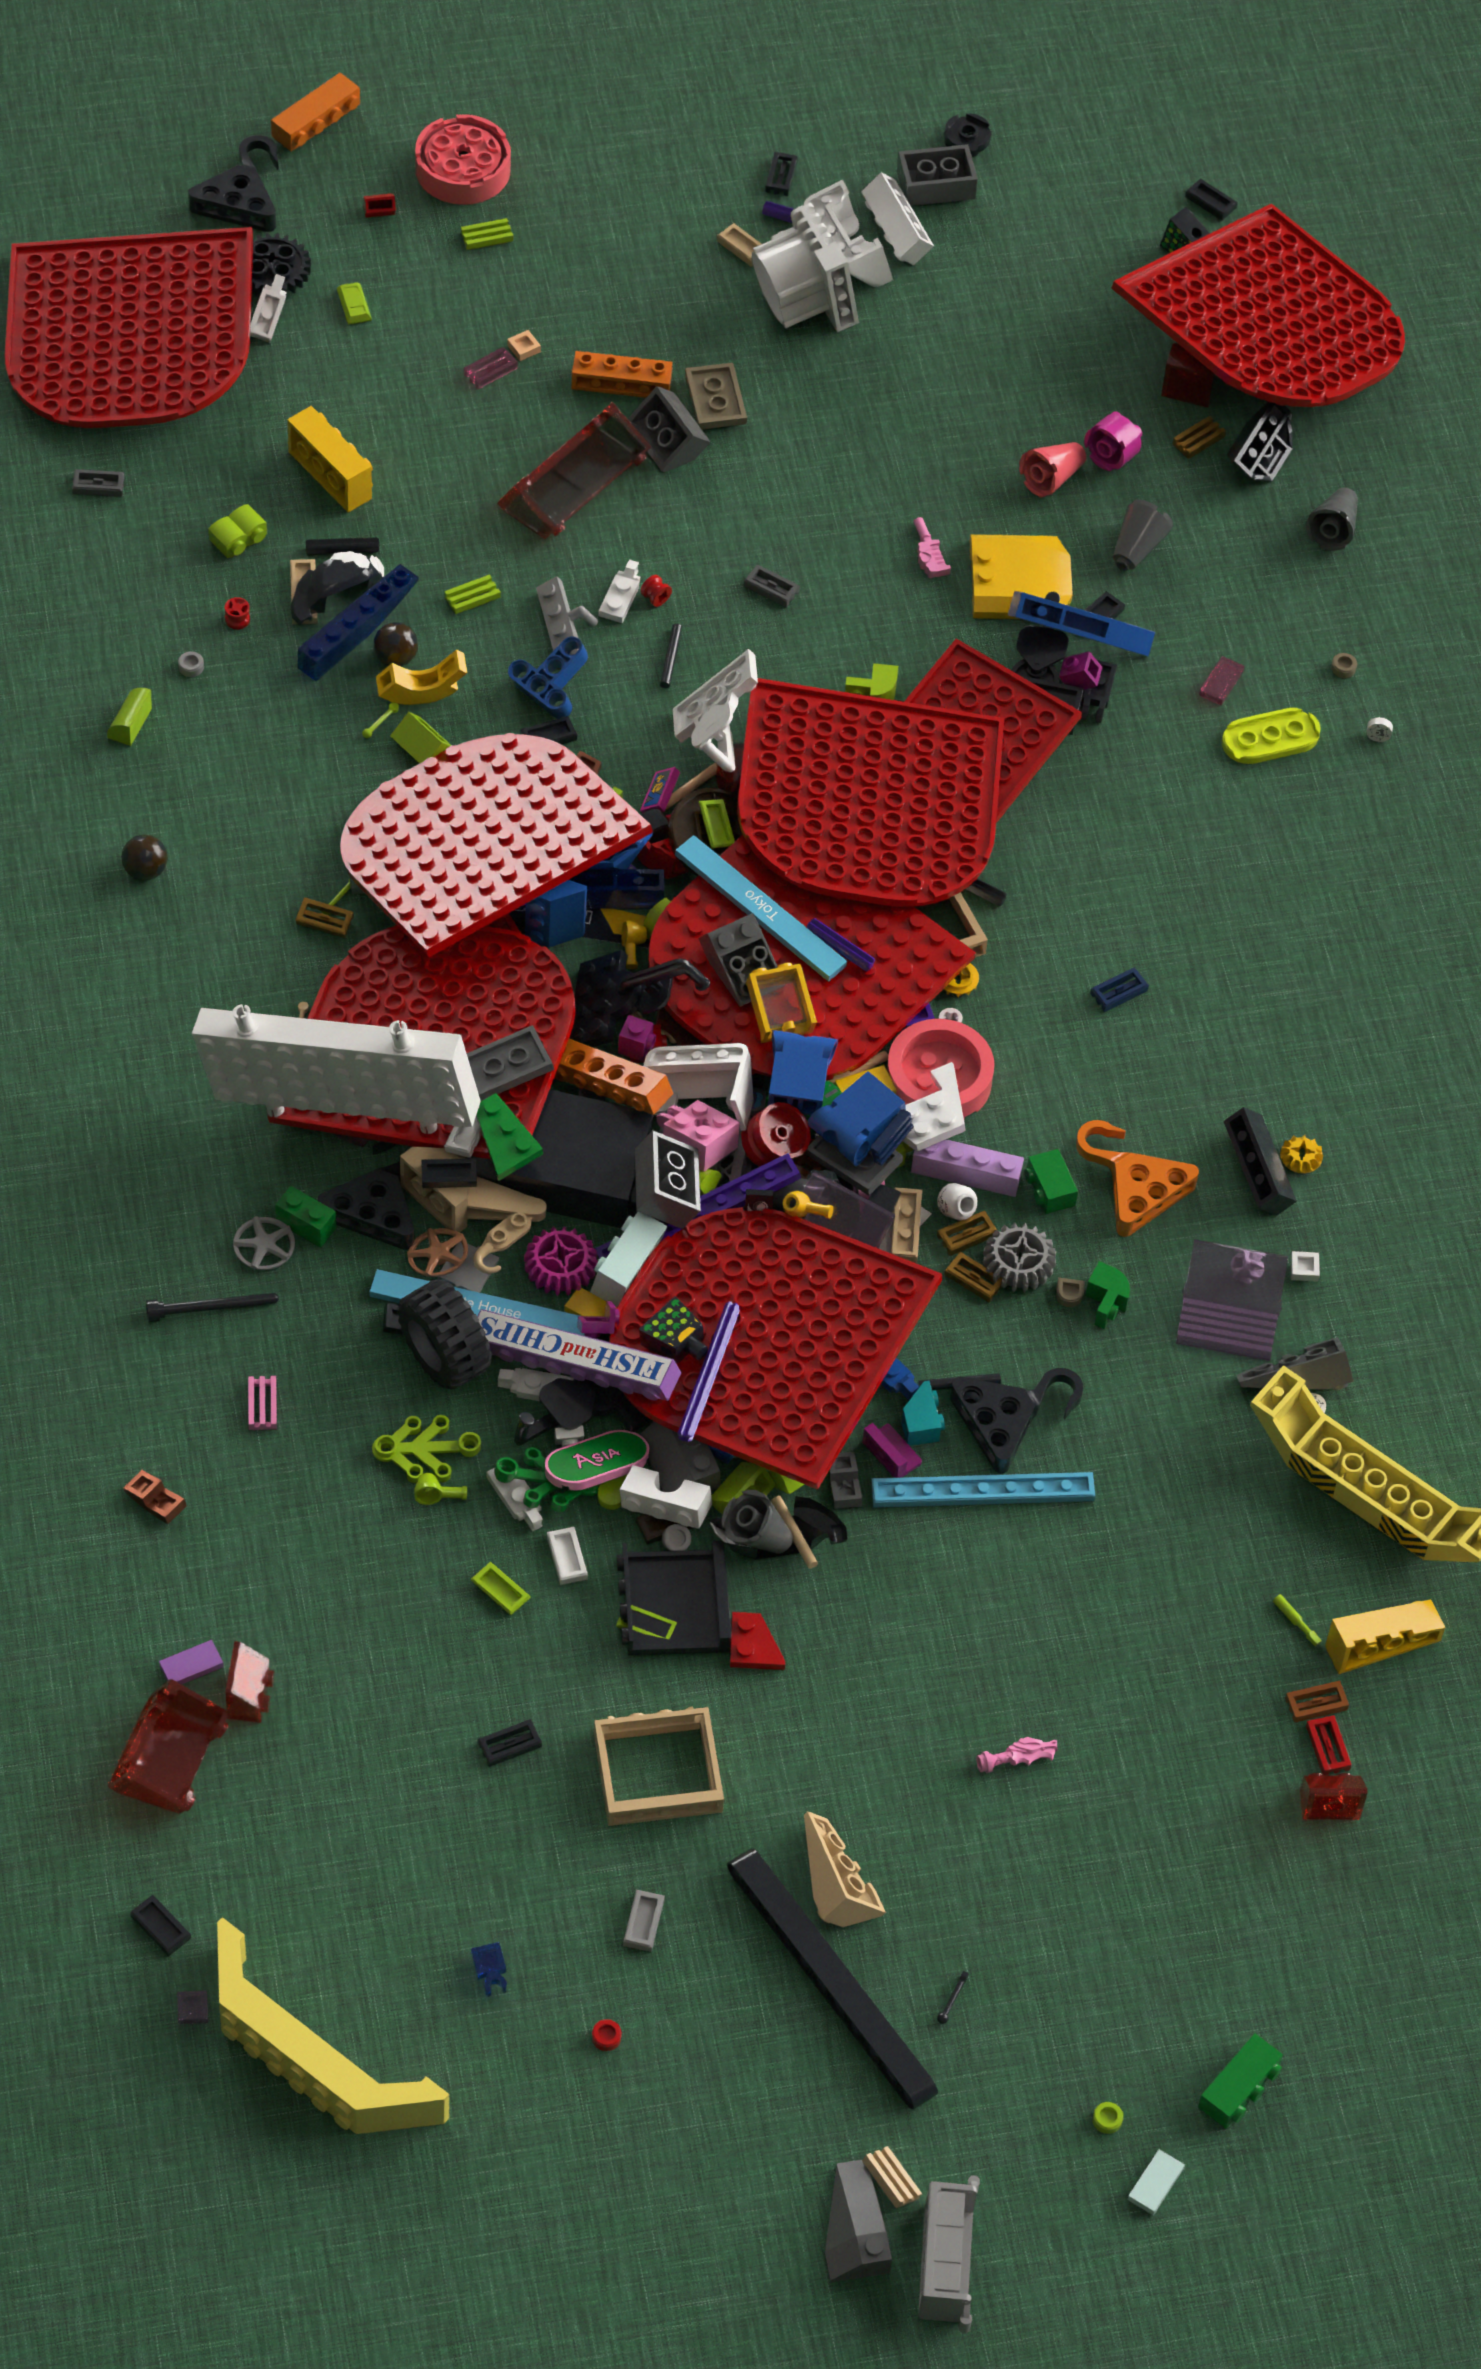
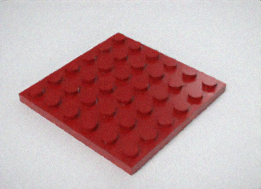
[904,638,1082,823]

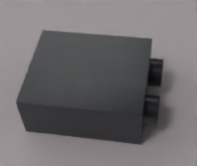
[501,1090,653,1229]

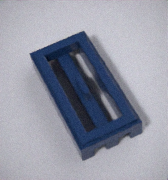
[1090,967,1149,1012]
[871,1109,914,1166]

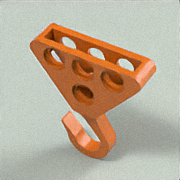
[1076,1120,1199,1237]

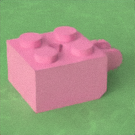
[656,1100,740,1172]

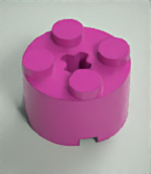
[1084,411,1142,471]

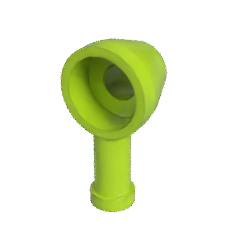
[414,1473,467,1505]

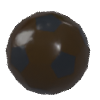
[374,622,418,667]
[121,834,168,881]

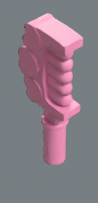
[914,517,951,578]

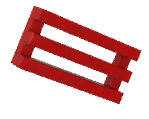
[1306,1715,1352,1776]

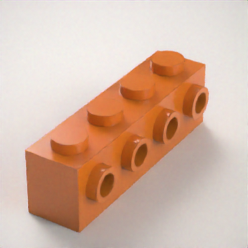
[271,73,360,152]
[571,351,673,398]

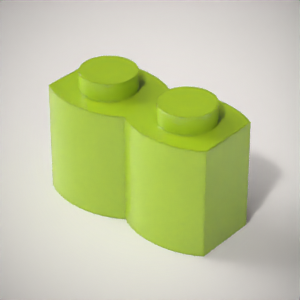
[208,504,267,558]

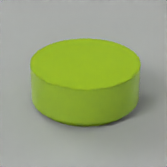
[1093,2102,1123,2134]

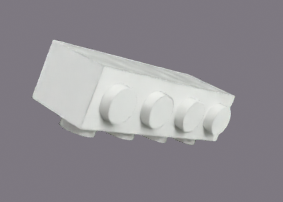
[861,172,934,265]

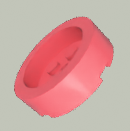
[415,115,511,205]
[887,1019,994,1119]

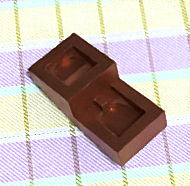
[123,1470,187,1524]

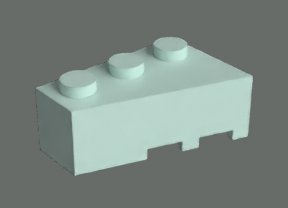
[590,1211,667,1307]

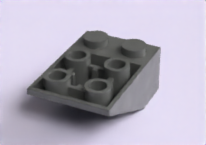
[698,913,786,1007]

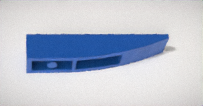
[1008,591,1155,656]

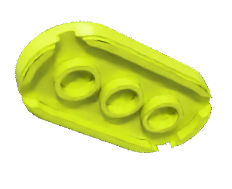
[1222,708,1321,764]

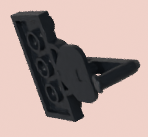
[1011,591,1084,735]
[569,950,710,1047]
[514,1333,653,1446]

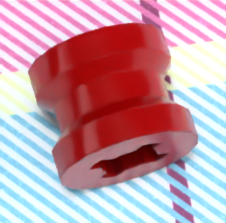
[640,575,672,607]
[224,597,250,630]

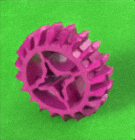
[524,1225,598,1296]

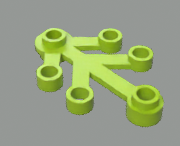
[372,1415,481,1483]

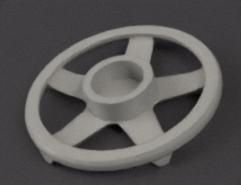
[233,1216,295,1270]

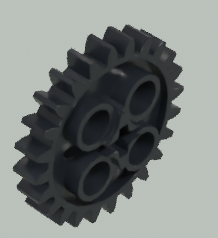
[251,233,311,297]

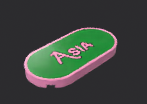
[545,1430,649,1490]

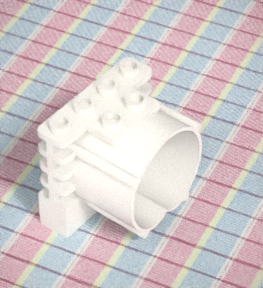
[751,203,859,332]

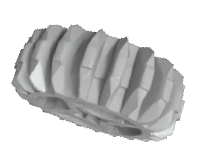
[983,1222,1056,1293]

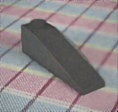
[1236,1337,1354,1390]
[824,2160,892,2283]

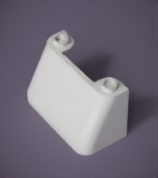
[804,180,893,287]

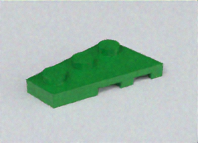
[476,1093,543,1181]

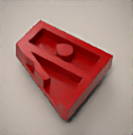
[730,1612,785,1670]

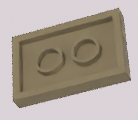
[685,363,747,429]

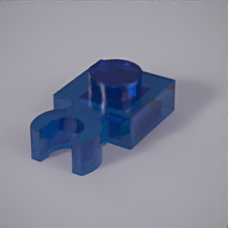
[471,1942,507,1997]

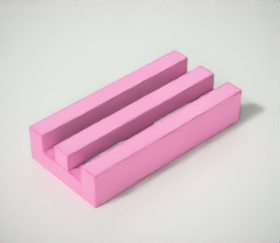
[248,1376,277,1430]

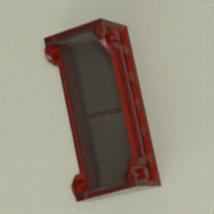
[497,402,652,539]

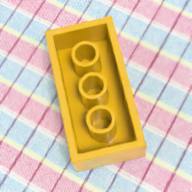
[287,406,373,513]

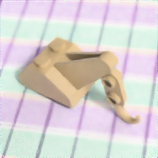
[400,1147,547,1274]

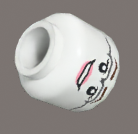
[937,1183,977,1220]

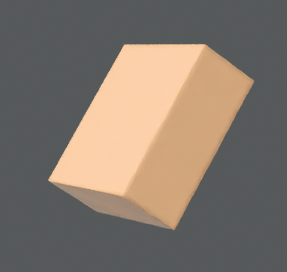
[507,330,541,361]

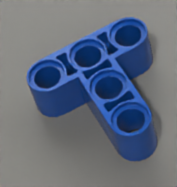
[508,636,588,719]

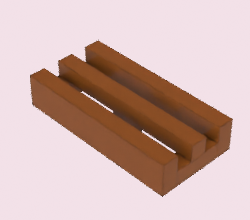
[1285,1681,1349,1723]

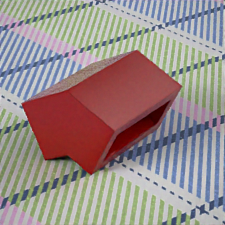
[363,193,396,218]

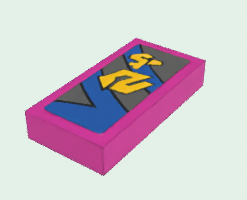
[640,767,680,813]

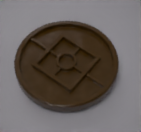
[668,788,743,876]

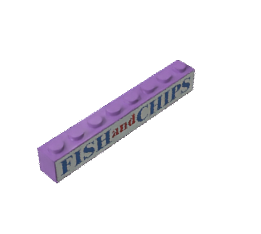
[477,1309,681,1401]

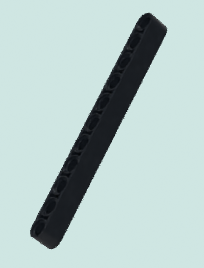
[727,1848,938,2110]

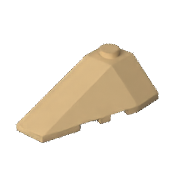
[804,1812,886,1927]

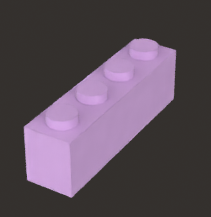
[911,1140,1024,1197]

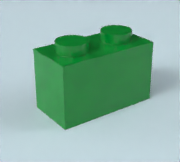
[1024,1148,1078,1214]
[275,1186,336,1248]

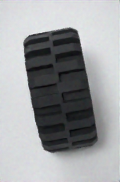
[397,1280,492,1389]

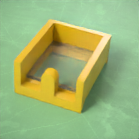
[746,963,817,1043]

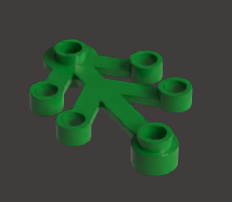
[494,1447,600,1512]

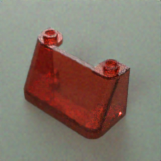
[108,1679,230,1814]

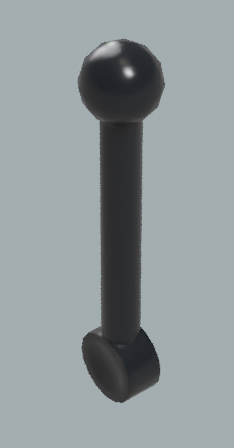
[937,1971,969,2024]

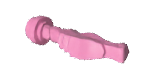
[976,1737,1058,1773]

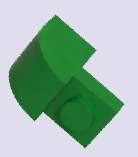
[1085,1261,1130,1329]

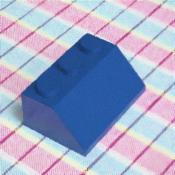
[525,880,587,947]

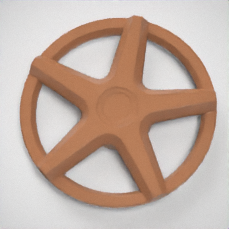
[407,1228,468,1277]

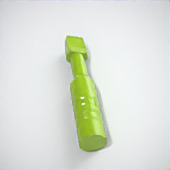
[1273,1594,1322,1646]

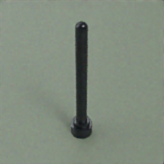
[146,1293,279,1322]

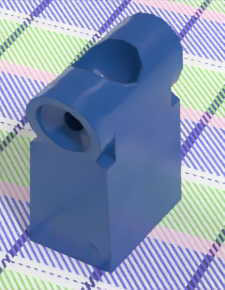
[768,1030,838,1116]
[808,1071,906,1166]

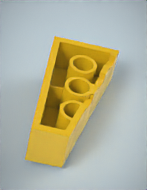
[1325,1599,1445,1674]

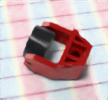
[637,809,689,879]

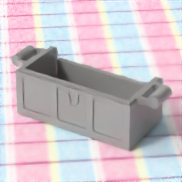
[918,2176,980,2333]

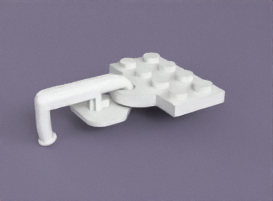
[673,649,758,773]

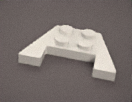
[903,1062,965,1152]

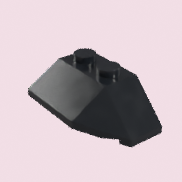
[1227,401,1292,483]

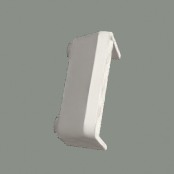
[643,1043,753,1131]

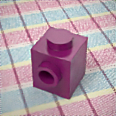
[1059,651,1102,689]
[618,1015,656,1061]

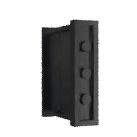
[616,1540,732,1655]

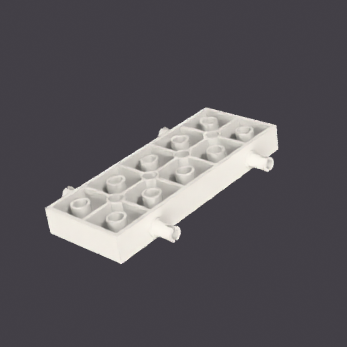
[192,1004,481,1134]

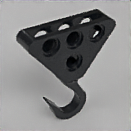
[188,135,279,232]
[318,1141,414,1250]
[950,1368,1084,1473]

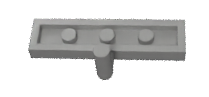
[536,576,598,669]

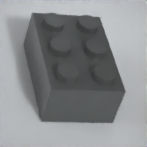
[896,144,978,206]
[635,1130,701,1229]

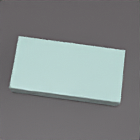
[1128,2149,1185,2215]

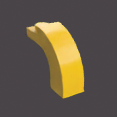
[376,650,467,705]

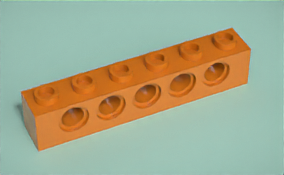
[555,1039,674,1115]

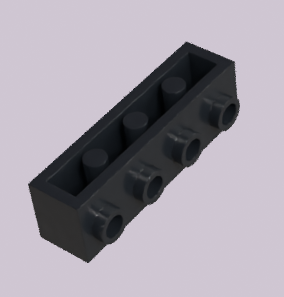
[1223,1107,1297,1216]

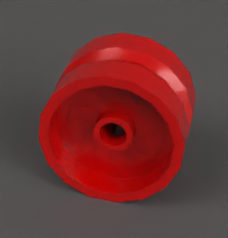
[741,1102,811,1167]

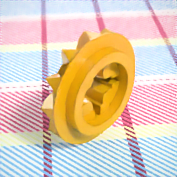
[944,963,979,997]
[1280,1135,1323,1173]

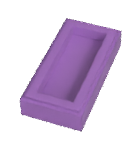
[159,1640,223,1689]

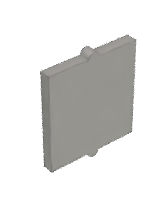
[437,1242,499,1293]

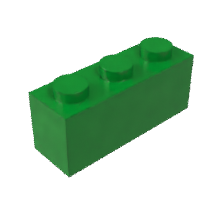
[1198,2033,1283,2129]

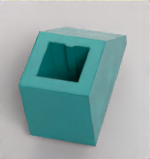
[901,1381,945,1446]

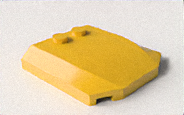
[970,534,1073,619]

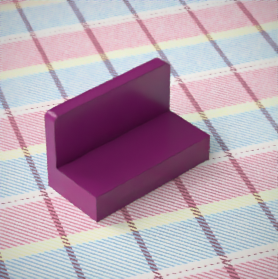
[862,1423,922,1478]

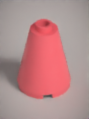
[1019,442,1086,497]

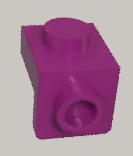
[577,1301,620,1337]

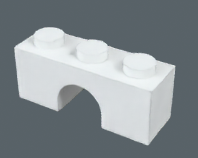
[620,1465,712,1529]

